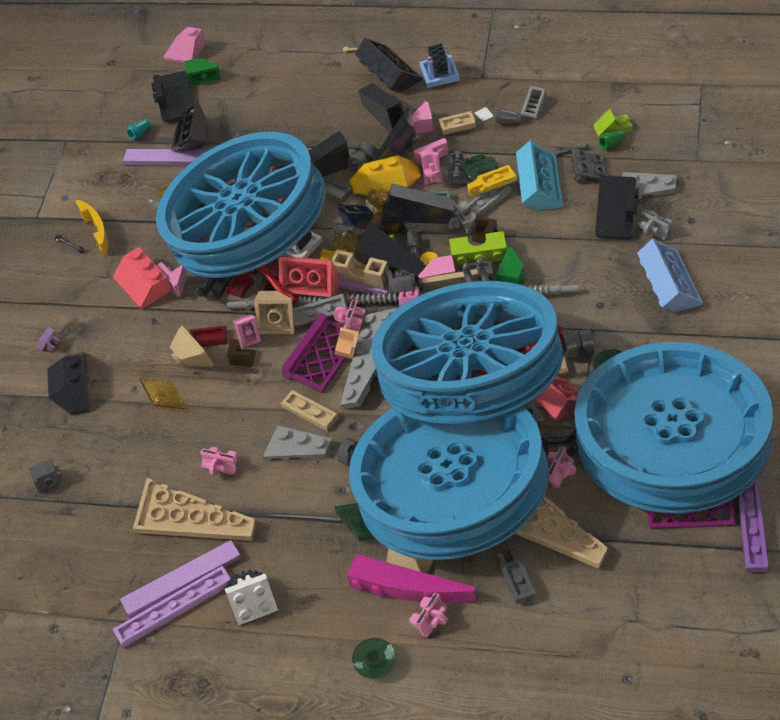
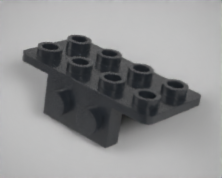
[151,71,193,122]
[595,176,639,239]

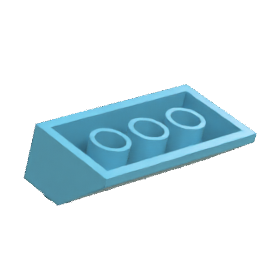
[516,140,563,211]

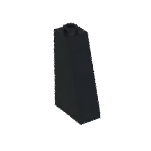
[358,83,404,133]
[309,131,350,177]
[381,183,457,224]
[354,222,424,282]

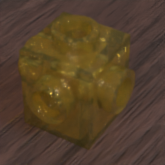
[364,188,389,215]

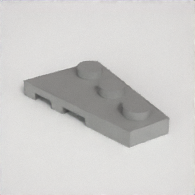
[622,172,677,200]
[263,426,333,461]

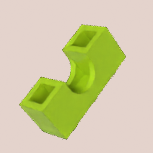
[449,231,507,267]

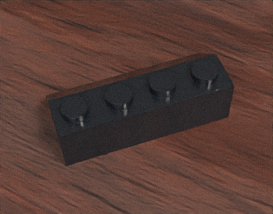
[355,38,423,91]

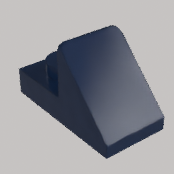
[337,204,374,226]

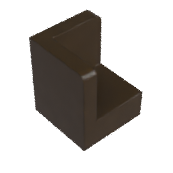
[472,216,498,243]
[376,218,405,234]
[227,339,256,367]

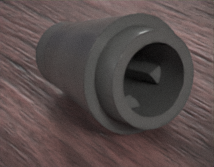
[495,108,521,125]

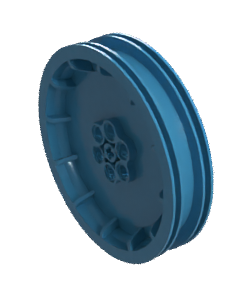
[575,342,773,513]
[349,405,549,560]

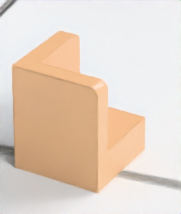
[334,328,359,359]

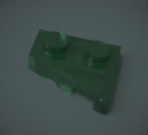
[335,503,376,542]

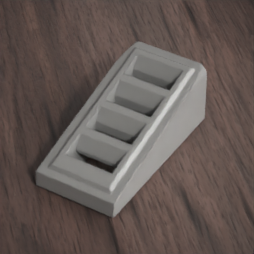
[521,86,547,119]

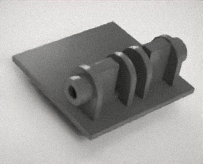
[571,148,607,183]
[448,150,485,184]

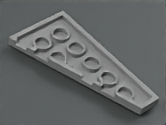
[340,308,398,409]

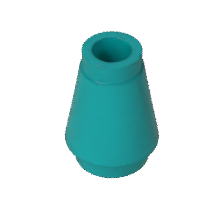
[126,119,151,140]

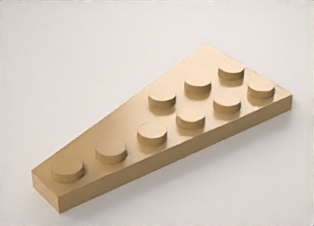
[133,478,256,541]
[514,496,608,569]

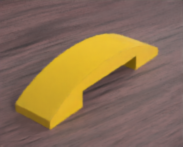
[76,200,109,256]

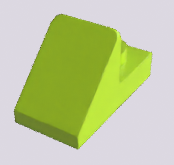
[594,109,632,138]

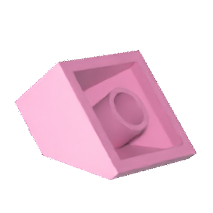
[163,27,206,63]

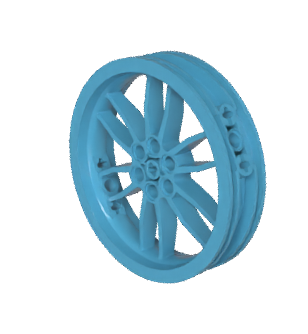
[156,132,326,278]
[371,281,563,424]

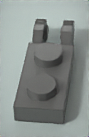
[496,548,536,604]

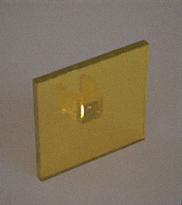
[139,378,186,410]

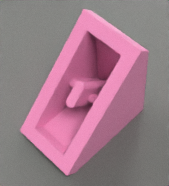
[412,101,434,134]

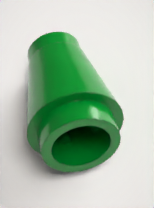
[599,130,626,150]

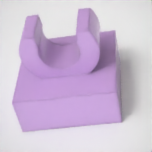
[35,326,60,351]

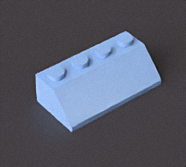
[637,238,703,312]

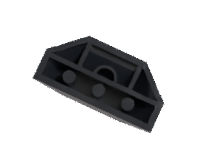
[171,101,209,152]
[371,108,417,162]
[47,352,90,415]

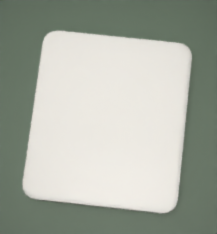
[475,107,493,121]

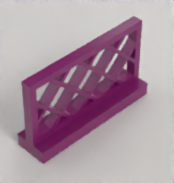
[282,313,359,393]
[648,500,735,529]

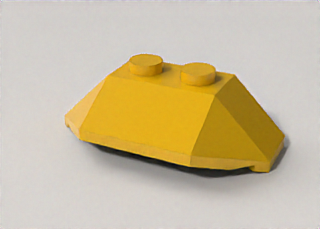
[350,155,421,197]

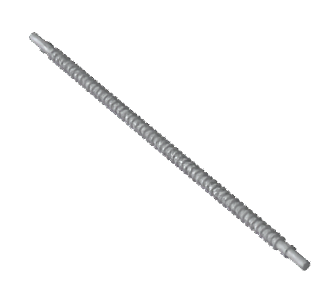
[227,284,579,310]

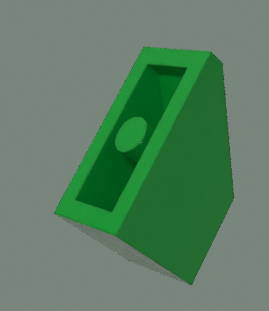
[184,58,221,86]
[497,247,527,285]

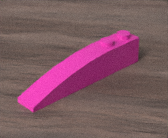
[347,554,477,603]

